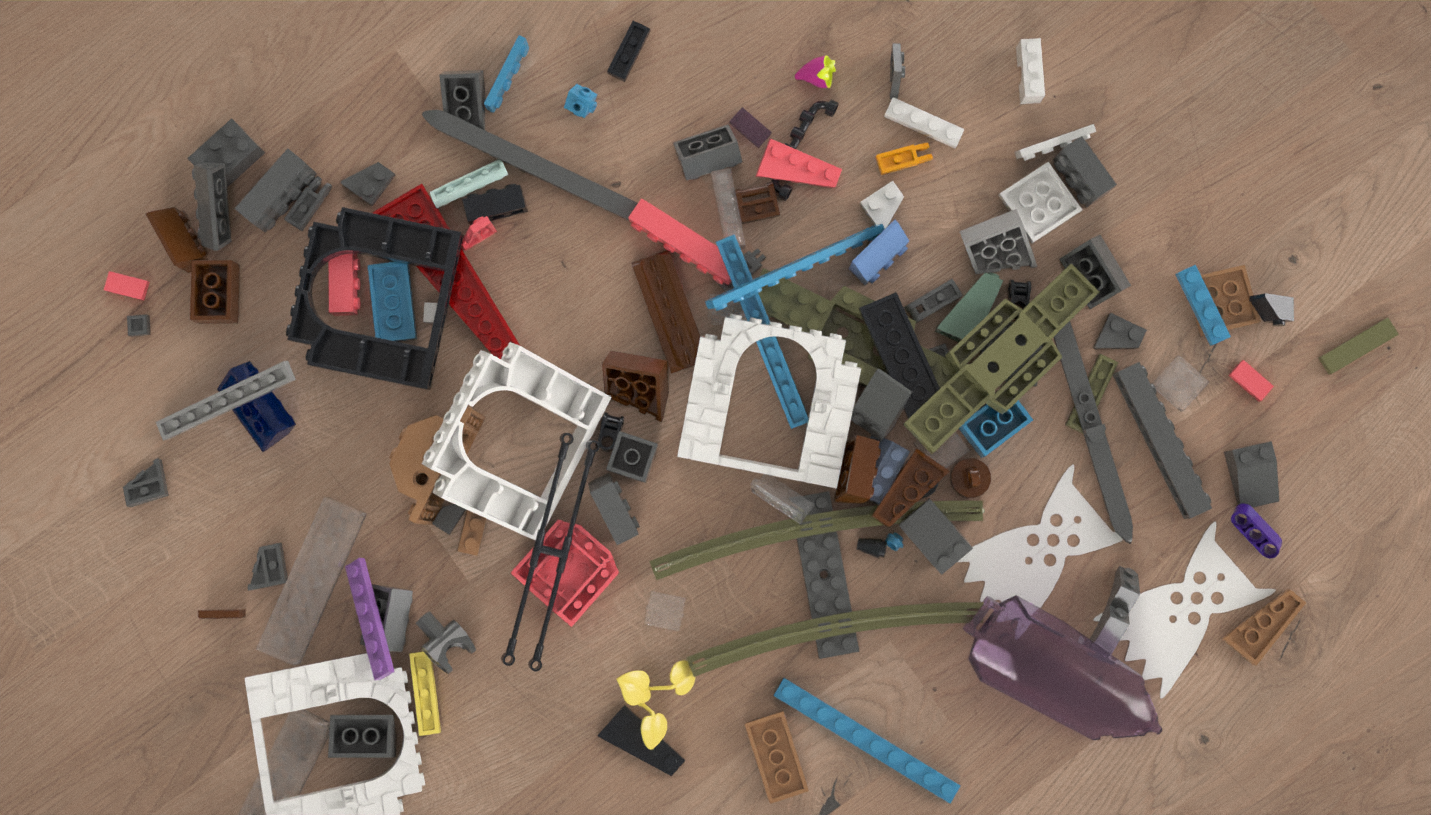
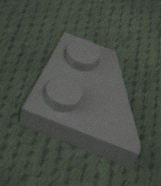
[890,43,905,99]
[1093,313,1147,349]
[247,543,289,591]

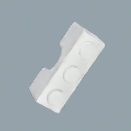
[1016,38,1045,104]

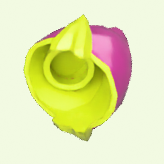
[795,55,836,88]

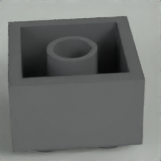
[606,431,659,483]

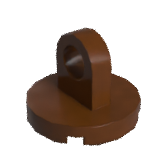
[950,458,991,498]

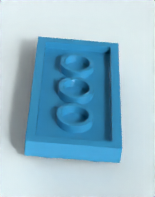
[368,262,417,342]

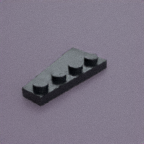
[597,705,685,776]

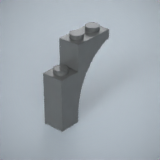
[1087,566,1140,662]

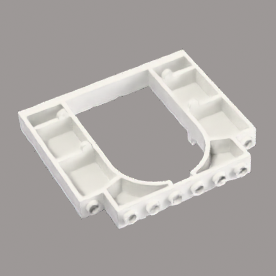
[677,314,861,488]
[422,342,611,540]
[245,653,425,815]

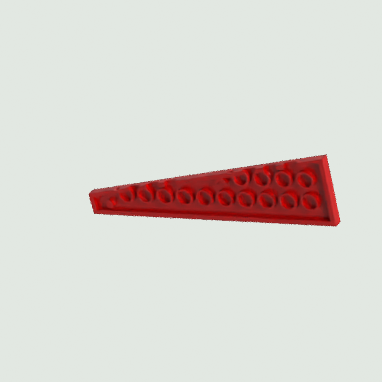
[373,183,520,359]

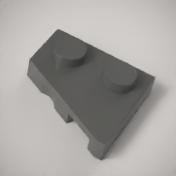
[341,162,396,206]
[123,458,169,507]

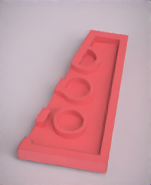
[755,139,842,188]

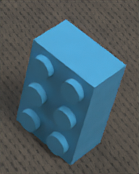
[959,400,1033,458]

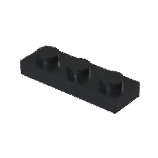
[607,21,651,82]

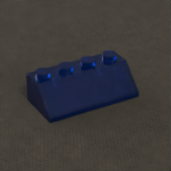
[217,361,296,452]

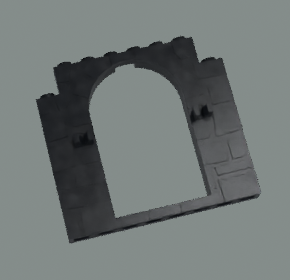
[286,207,464,390]

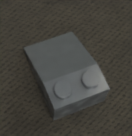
[439,70,485,130]
[851,368,912,441]
[1224,441,1280,508]
[898,498,973,575]

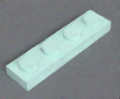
[430,159,508,208]

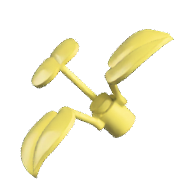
[616,660,695,750]

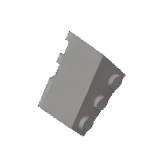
[959,209,1037,274]

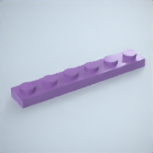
[345,558,395,680]

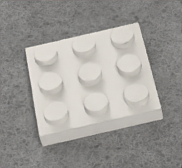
[998,162,1082,243]

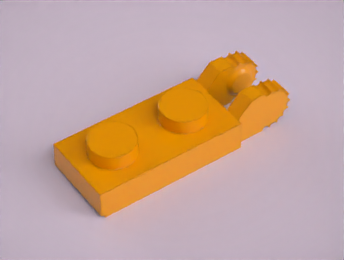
[875,143,933,175]

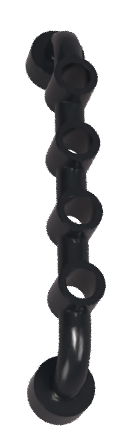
[771,99,839,201]

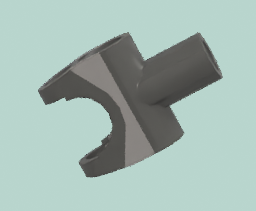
[416,611,476,674]

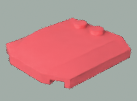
[511,519,619,627]

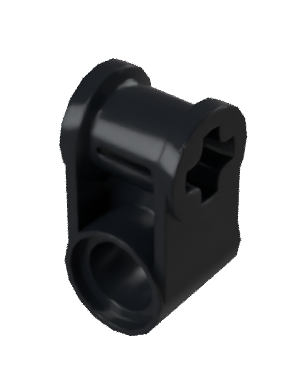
[1008,279,1031,319]
[598,412,625,452]

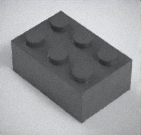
[187,118,265,187]
[1053,136,1117,207]

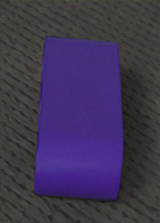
[1231,503,1282,559]

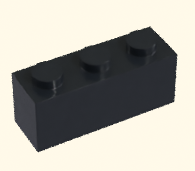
[462,184,528,226]

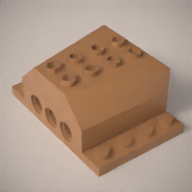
[389,407,486,525]

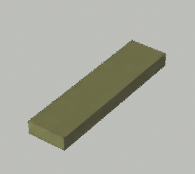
[1318,318,1399,375]
[1065,354,1119,434]

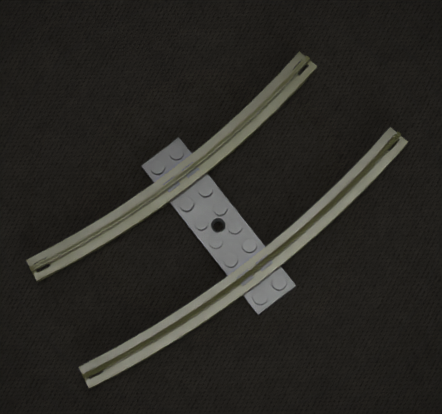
[649,491,985,677]

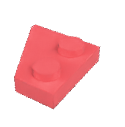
[461,216,497,251]

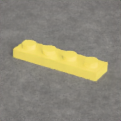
[409,651,441,736]

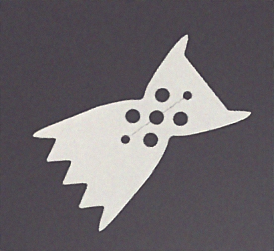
[958,465,1123,639]
[1094,522,1276,698]

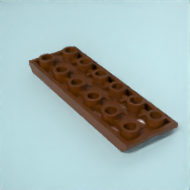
[631,250,700,374]

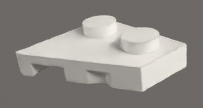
[860,181,904,234]

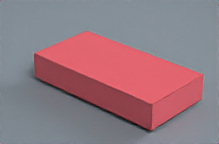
[104,271,150,301]
[1228,360,1274,402]

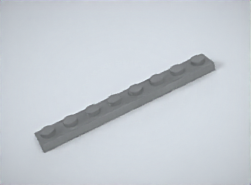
[156,361,296,441]

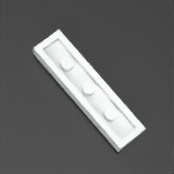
[884,97,964,148]
[1015,124,1096,161]

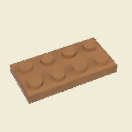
[744,711,809,804]

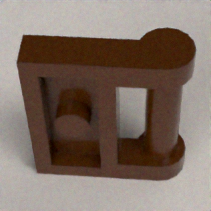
[734,182,780,224]

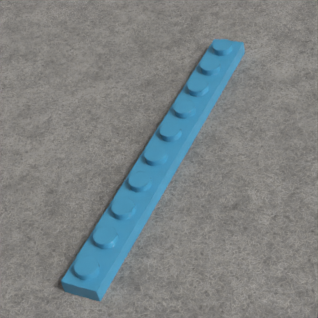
[705,224,885,311]
[716,234,809,429]
[774,678,960,804]

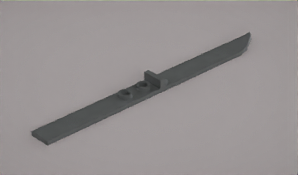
[422,110,638,221]
[1053,321,1133,544]

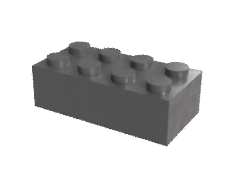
[234,148,317,233]

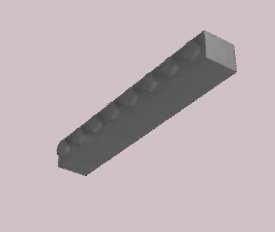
[1113,362,1212,519]

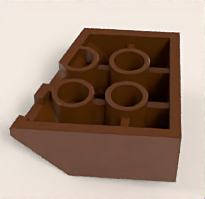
[602,351,669,422]

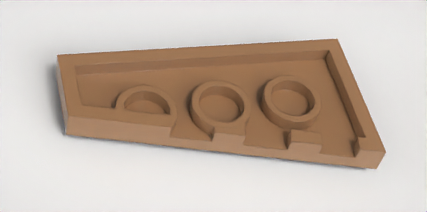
[1221,589,1306,666]

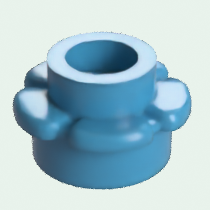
[885,532,904,551]

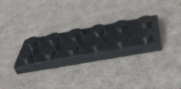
[859,292,940,419]

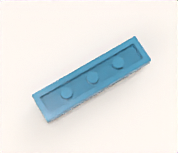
[484,35,529,113]
[1175,265,1231,346]

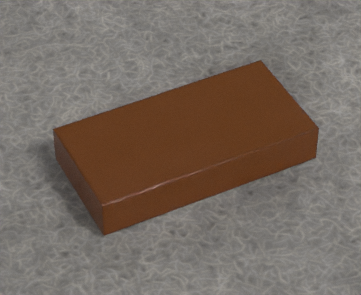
[198,609,246,619]

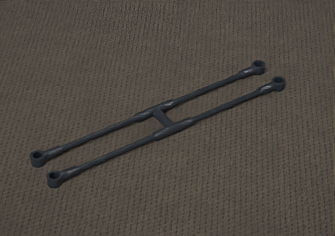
[501,433,600,672]

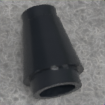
[857,538,887,559]

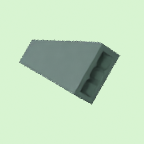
[935,272,1003,342]

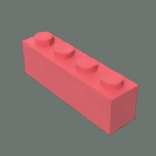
[328,254,361,316]

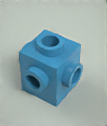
[564,84,597,118]

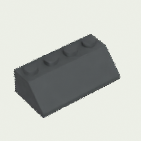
[192,162,232,251]

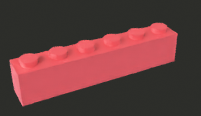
[628,198,731,285]

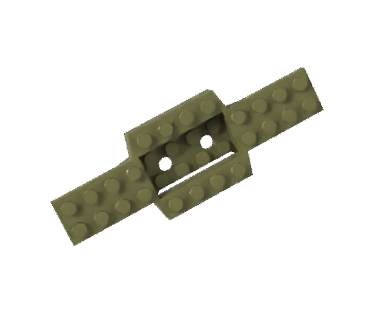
[903,264,1099,454]
[759,268,956,388]

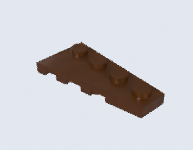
[871,448,950,528]

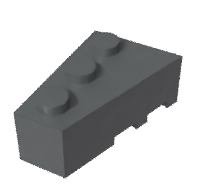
[588,472,640,545]

